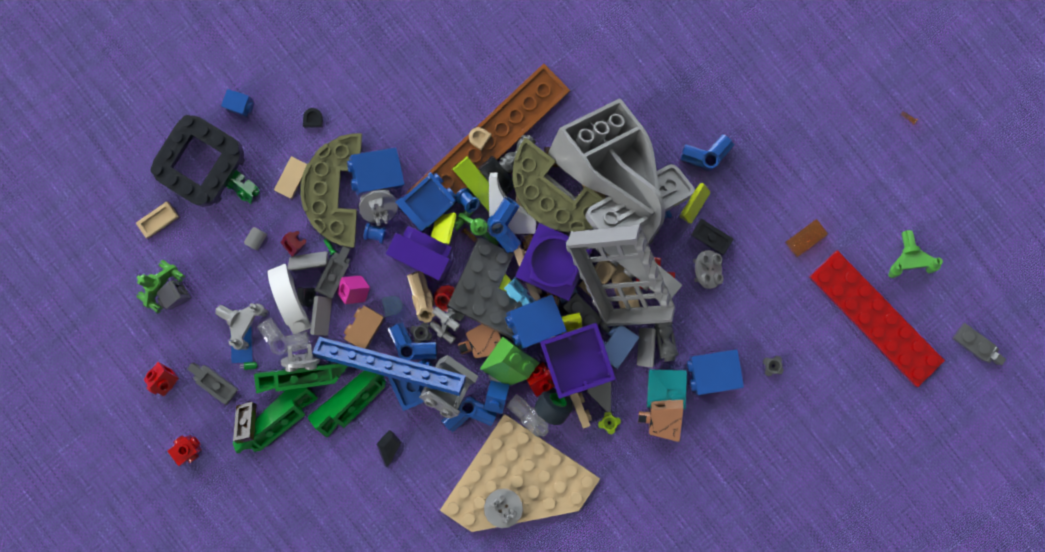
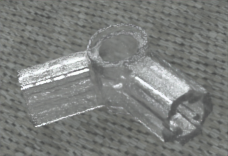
[257,318,311,355]
[506,394,549,437]

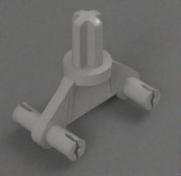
[215,303,268,350]
[429,306,464,344]

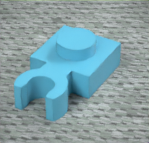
[504,278,536,306]

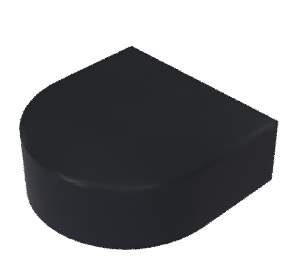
[303,108,323,128]
[297,287,315,307]

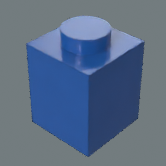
[221,88,254,117]
[484,380,509,414]

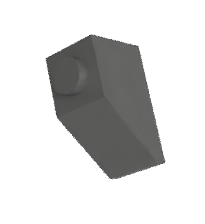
[157,280,191,310]
[587,381,611,412]

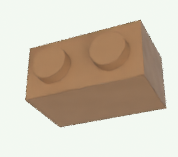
[344,306,386,349]

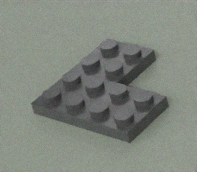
[447,237,522,339]

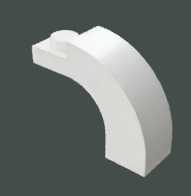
[268,264,311,335]

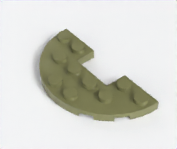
[301,133,363,248]
[513,137,604,232]

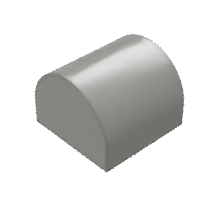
[244,227,268,251]

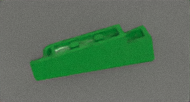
[254,363,348,393]
[308,370,386,438]

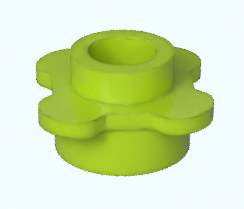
[598,412,621,434]

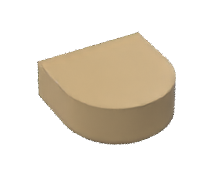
[469,127,492,151]

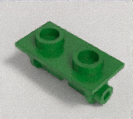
[226,170,260,204]

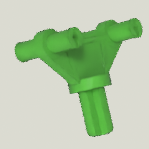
[453,210,499,246]
[888,230,943,278]
[136,260,185,313]

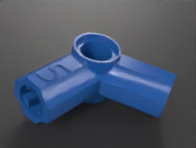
[680,134,735,171]
[487,197,521,253]
[388,322,437,360]
[441,396,497,433]

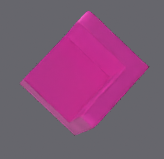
[337,276,370,304]

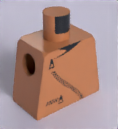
[458,324,501,358]
[638,400,683,442]

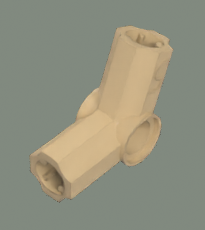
[407,271,435,323]

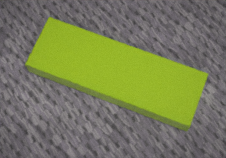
[452,156,489,212]

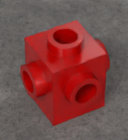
[143,362,179,396]
[526,362,555,397]
[167,435,202,466]

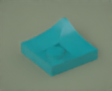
[647,369,687,409]

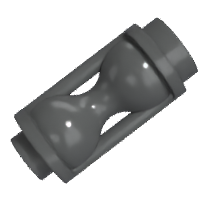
[499,134,536,174]
[654,322,679,362]

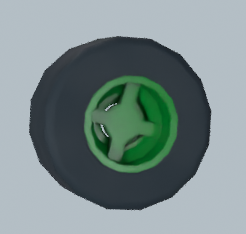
[535,388,573,425]

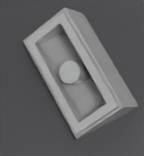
[288,251,329,271]
[310,296,332,336]
[637,328,656,367]

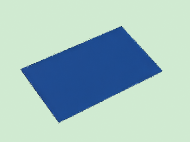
[230,326,253,363]

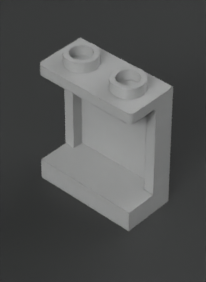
[419,355,478,418]

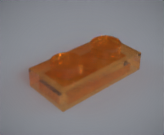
[785,219,828,257]

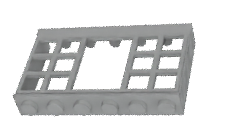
[566,224,675,326]

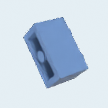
[603,325,639,369]

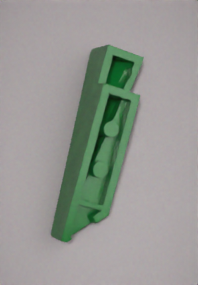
[233,387,318,453]

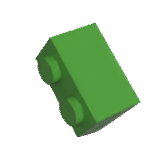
[480,337,539,386]

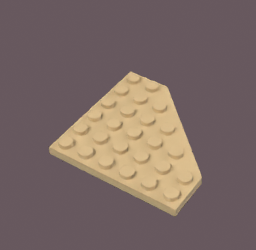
[440,414,600,532]

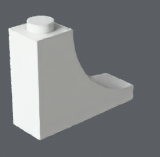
[489,172,539,234]

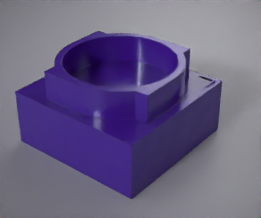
[515,223,592,301]
[386,226,453,283]
[540,323,616,399]

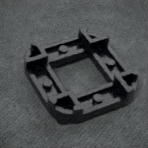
[150,115,245,207]

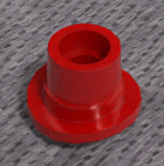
[434,285,455,312]

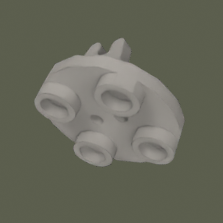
[359,189,398,226]
[693,250,724,289]
[281,344,320,372]
[484,488,523,528]

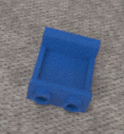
[347,147,405,195]
[395,172,457,233]
[505,295,567,349]
[687,349,744,395]

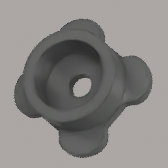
[410,322,432,343]
[763,356,784,376]

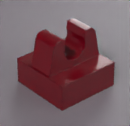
[280,231,306,257]

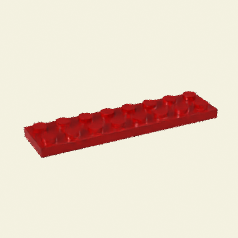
[809,250,945,387]

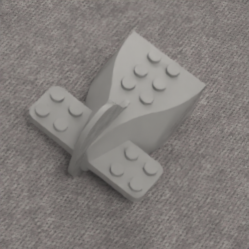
[548,98,694,245]

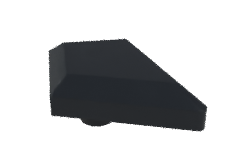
[376,430,402,467]

